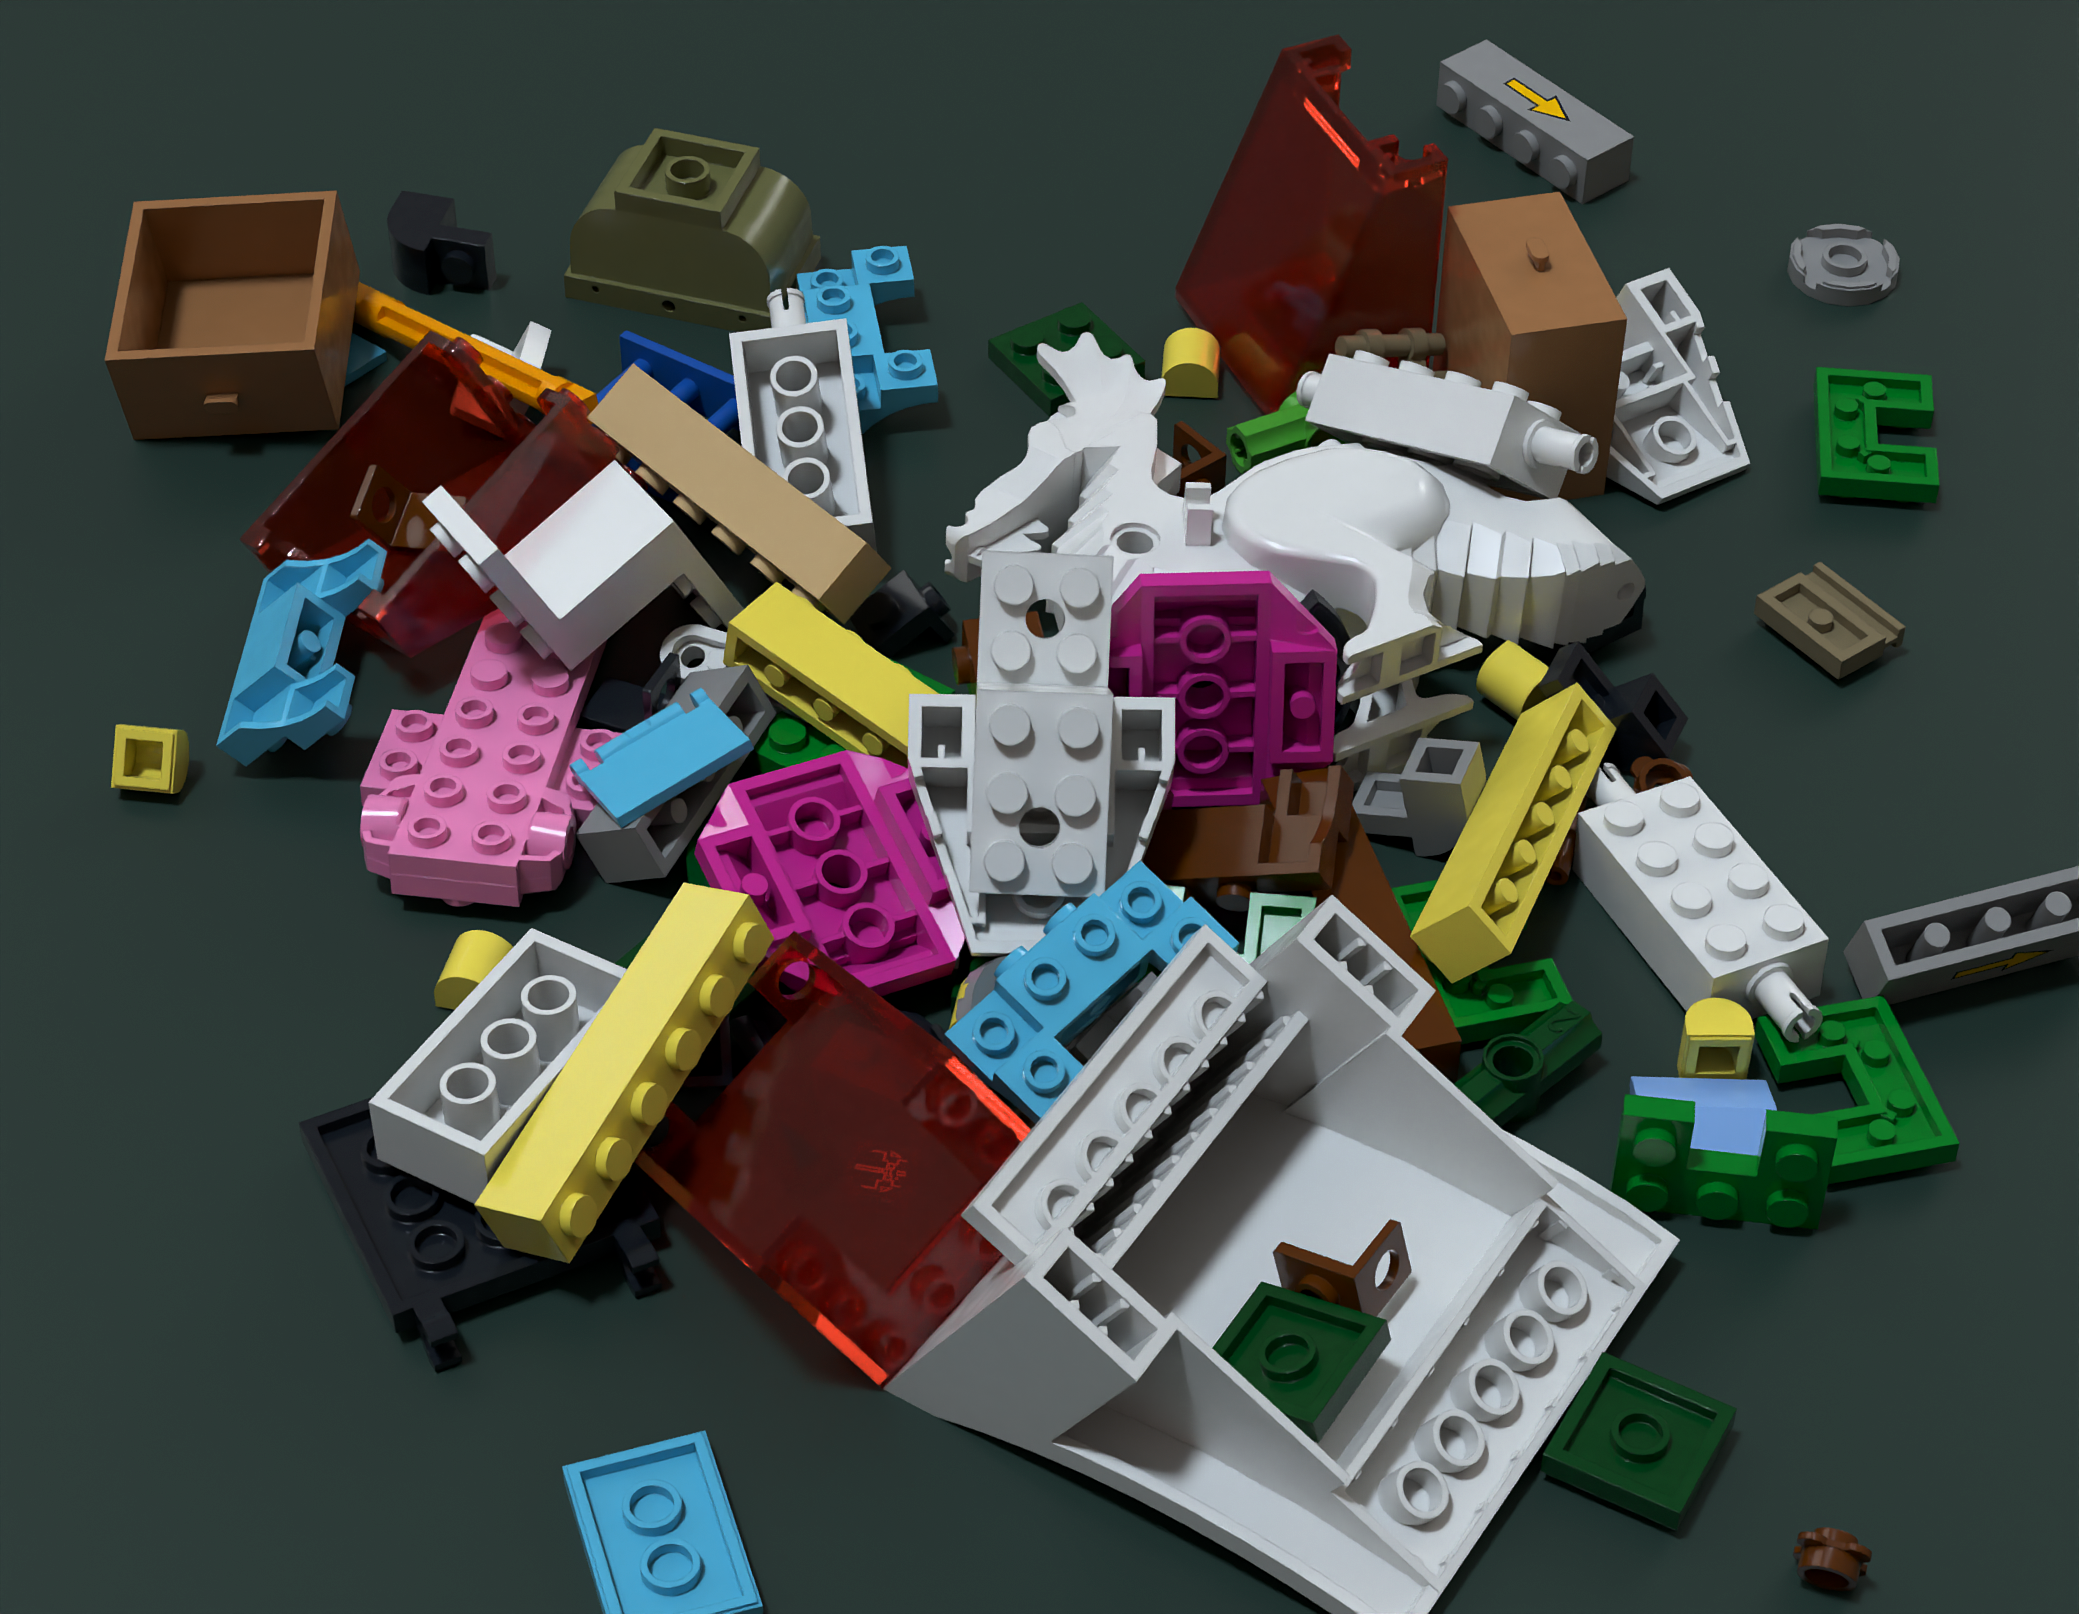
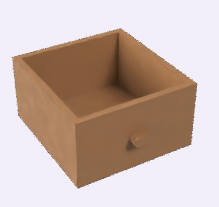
[105,190,360,440]
[1433,192,1627,501]

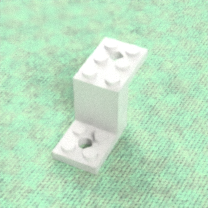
[422,460,744,671]
[969,550,1114,897]

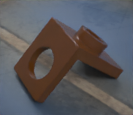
[1173,421,1227,498]
[350,465,473,556]
[1273,1219,1412,1317]

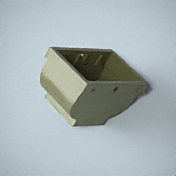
[564,128,821,332]

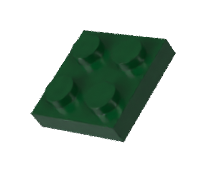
[988,302,1145,417]
[1212,1281,1391,1443]
[1541,1352,1737,1531]

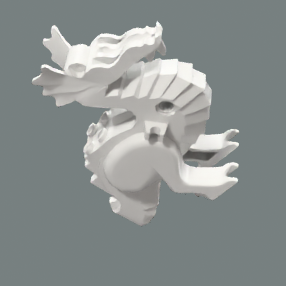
[944,332,1645,791]

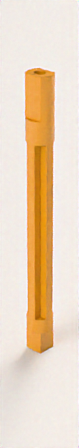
[353,282,598,431]

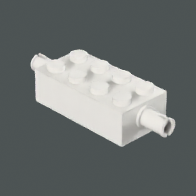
[729,288,877,573]
[1296,350,1599,499]
[1572,763,1829,1043]

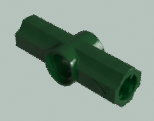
[1454,1000,1602,1127]

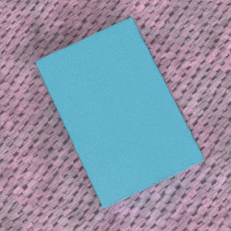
[562,1430,763,1614]

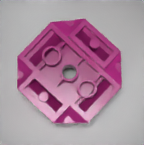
[1108,571,1337,807]
[694,750,966,1012]

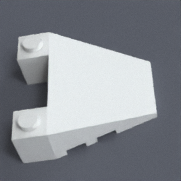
[1606,268,1750,505]
[908,694,1175,956]

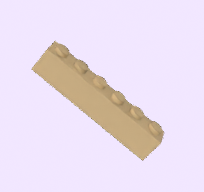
[587,363,891,624]

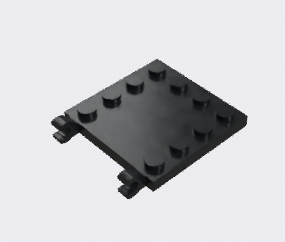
[299,1097,662,1371]

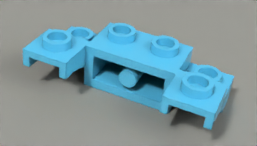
[796,246,938,434]
[216,539,387,766]
[942,861,1239,1124]

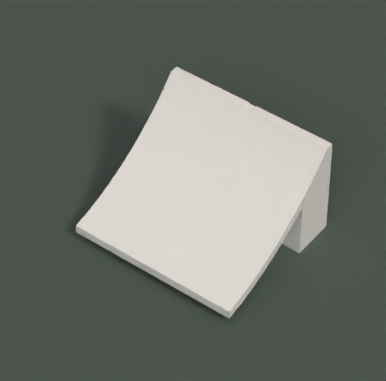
[883,895,1680,1614]

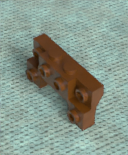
[1143,765,1354,912]

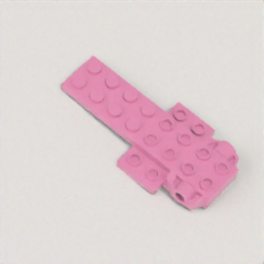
[360,588,622,907]

